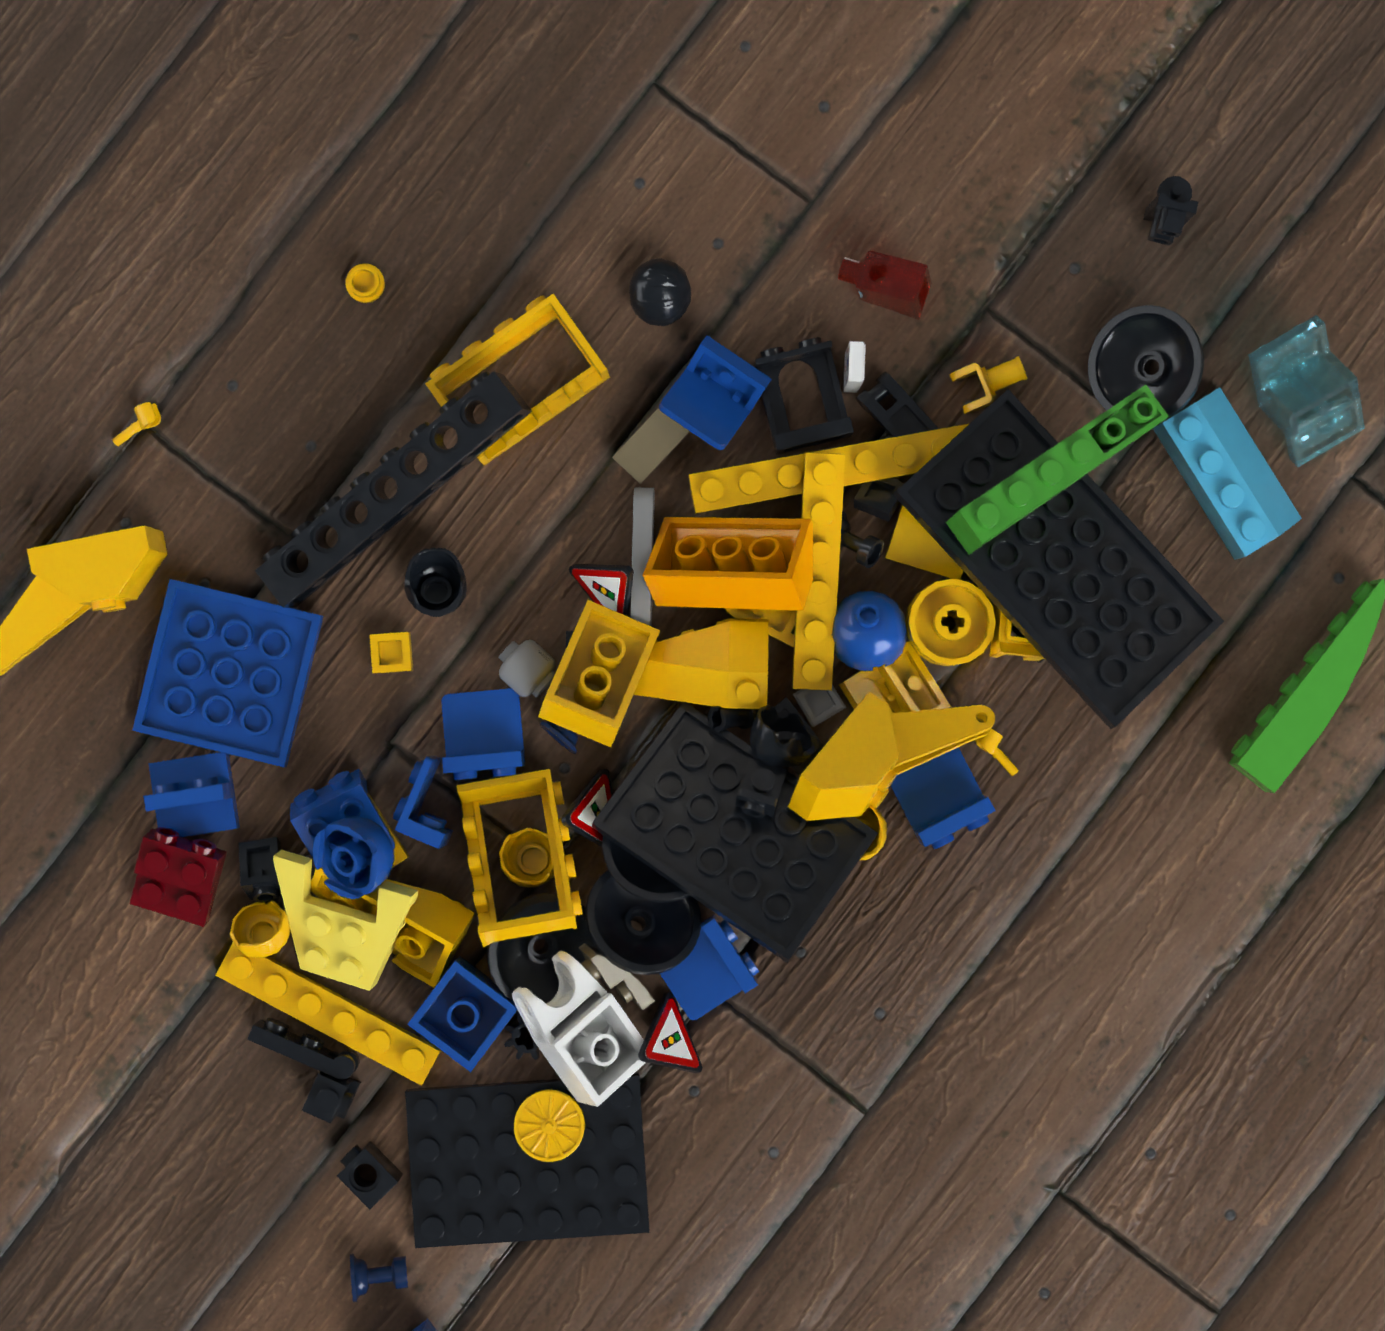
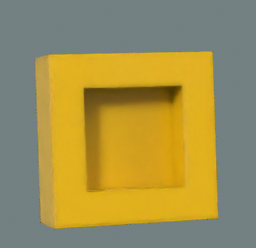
[370,632,413,674]

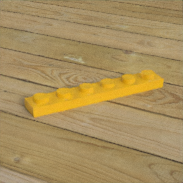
[792,452,846,691]
[215,943,441,1086]

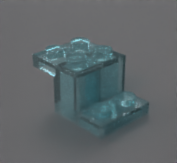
[1248,315,1365,467]

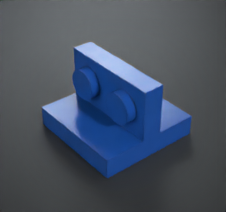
[144,752,240,837]

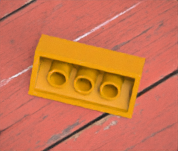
[643,517,813,611]

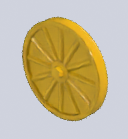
[514,1089,585,1162]

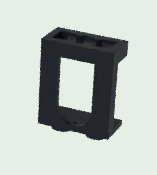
[754,337,854,455]

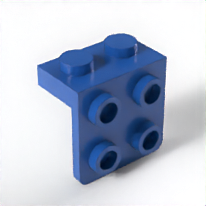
[659,335,772,450]
[441,688,526,780]
[890,747,995,849]
[290,768,395,858]
[659,914,760,1020]

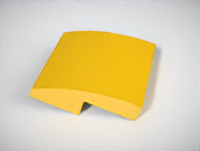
[885,504,963,580]
[839,641,951,713]

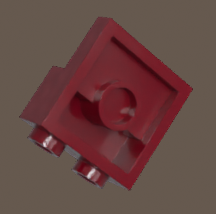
[130,827,227,927]

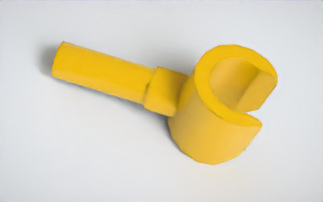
[112,402,161,447]
[975,728,1019,776]

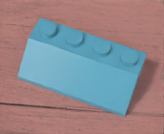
[1153,387,1302,560]

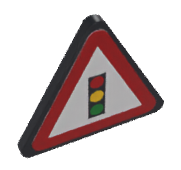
[569,564,634,616]
[561,769,613,847]
[638,992,703,1073]

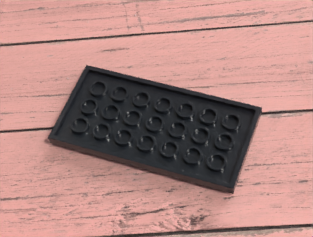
[893,389,1224,729]

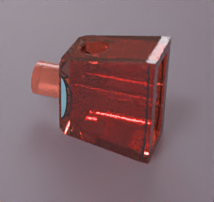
[838,251,932,320]

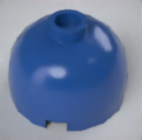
[832,590,907,671]
[312,816,394,899]

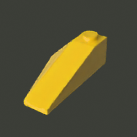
[633,618,769,709]
[311,868,475,988]

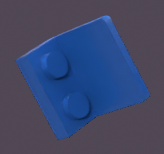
[393,756,453,849]

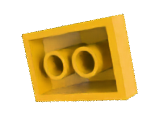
[0,525,167,676]
[788,691,995,821]

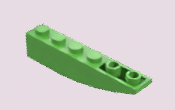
[946,384,1169,555]
[1229,579,1385,793]

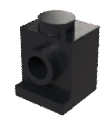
[302,1071,361,1123]

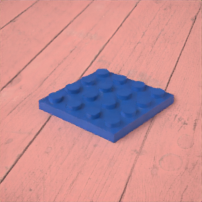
[132,579,324,767]

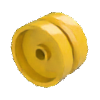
[905,579,996,667]

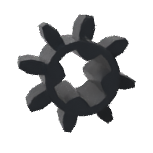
[504,1012,539,1060]

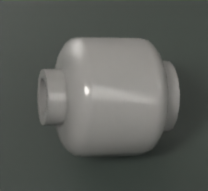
[498,640,556,697]

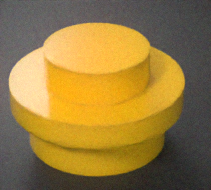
[345,263,385,303]

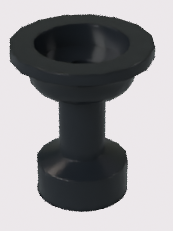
[840,511,884,568]

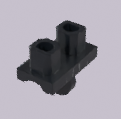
[1143,176,1198,245]

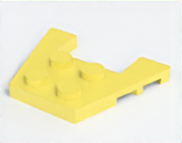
[273,850,418,991]

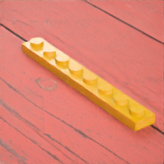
[688,423,970,514]

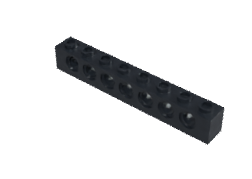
[255,371,532,608]

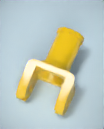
[949,356,1028,414]

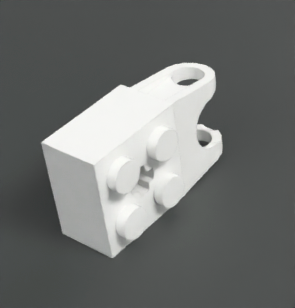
[512,951,646,1107]

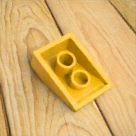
[538,600,660,747]

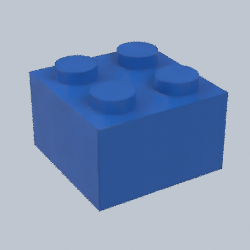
[407,956,517,1072]

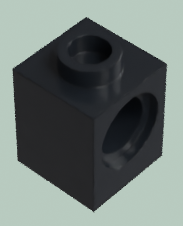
[337,1141,403,1210]

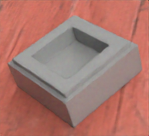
[792,685,846,728]

